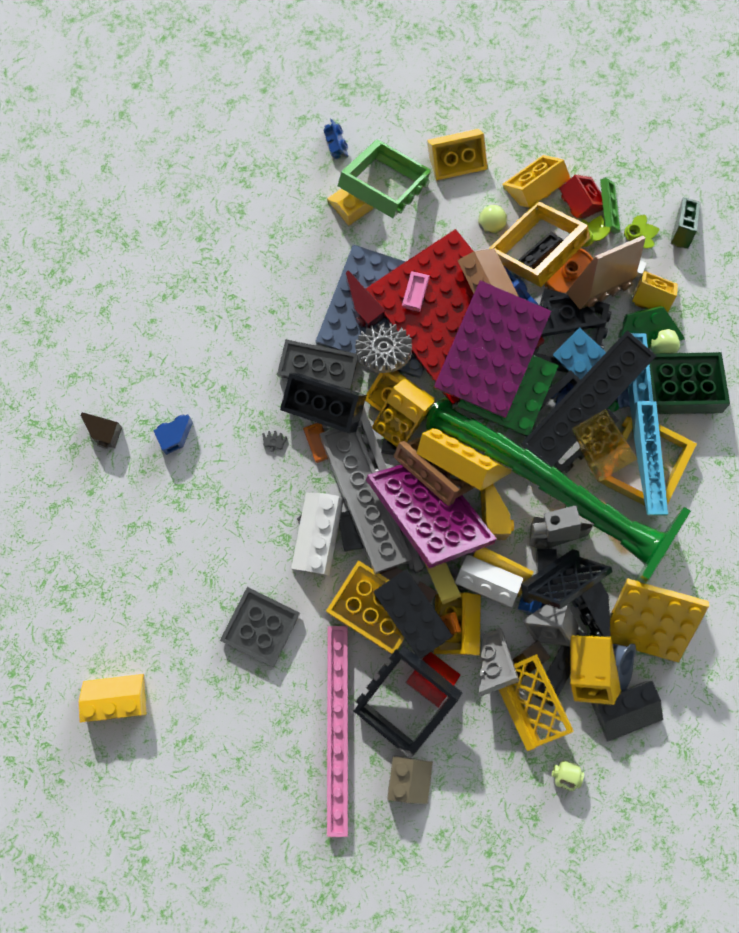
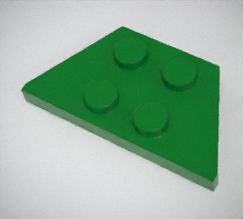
[618,306,685,348]

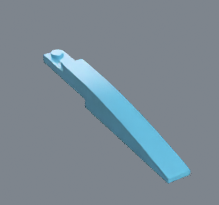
[628,333,668,515]

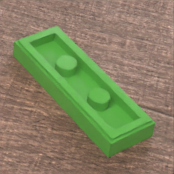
[600,177,621,234]

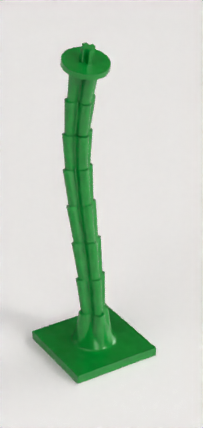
[426,398,691,583]

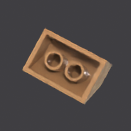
[457,248,519,297]

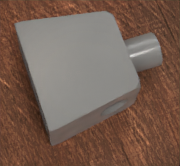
[533,506,581,542]

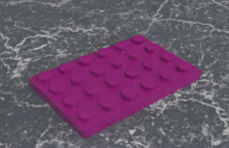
[433,280,551,418]
[366,461,496,569]

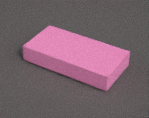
[402,271,429,312]

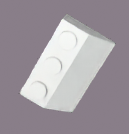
[455,555,524,608]

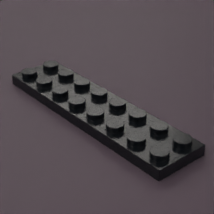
[521,331,657,467]

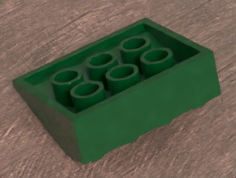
[649,352,730,414]

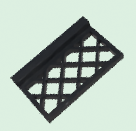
[521,549,612,610]

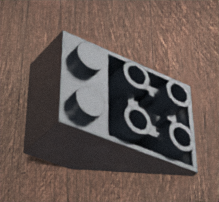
[572,581,610,637]

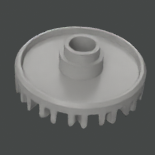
[355,323,412,373]

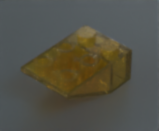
[572,409,637,482]

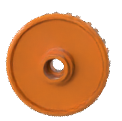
[545,248,593,294]

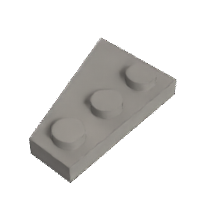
[479,628,519,696]

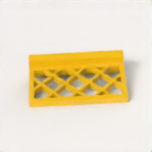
[499,654,574,751]

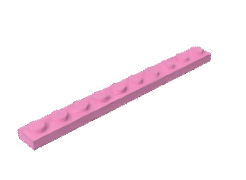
[327,626,348,837]

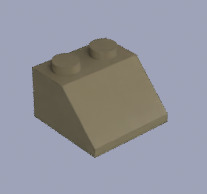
[387,756,433,804]

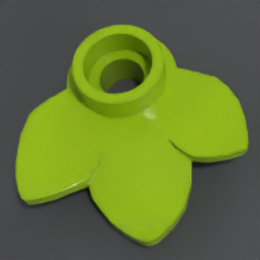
[580,215,611,247]
[624,215,660,249]

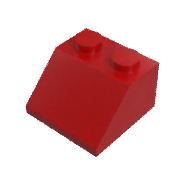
[559,175,603,219]
[405,652,461,708]

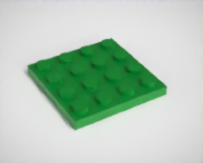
[457,355,559,436]

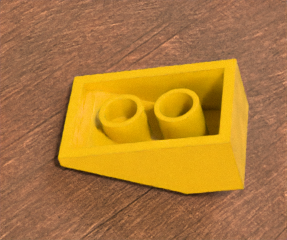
[481,484,514,540]

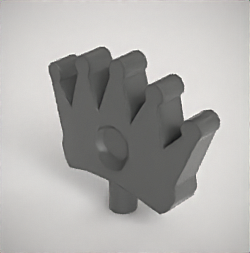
[262,431,287,452]

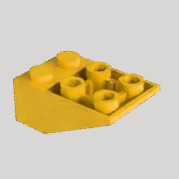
[372,379,435,447]
[571,635,621,705]

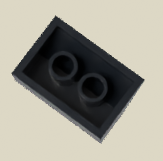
[591,681,663,742]

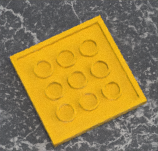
[610,578,709,663]

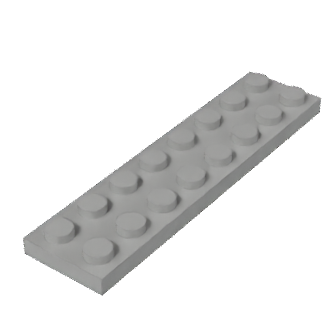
[319,429,412,574]

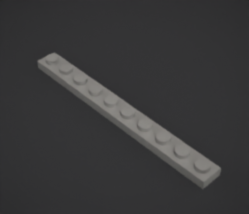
[355,390,423,574]

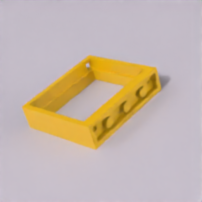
[489,201,590,288]
[597,416,697,506]

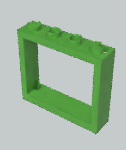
[338,139,431,218]

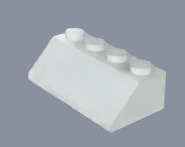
[291,492,344,576]

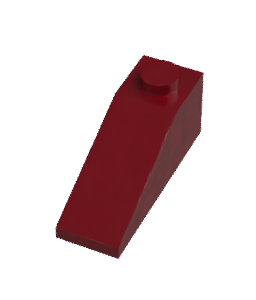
[346,270,385,329]

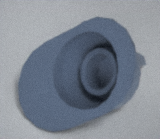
[612,644,636,690]

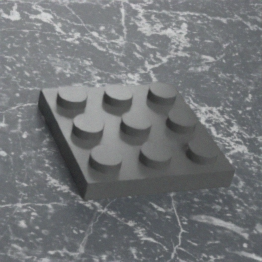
[220,587,300,667]

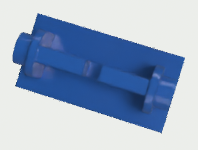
[323,119,348,159]

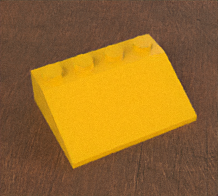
[416,428,512,491]
[326,560,404,655]

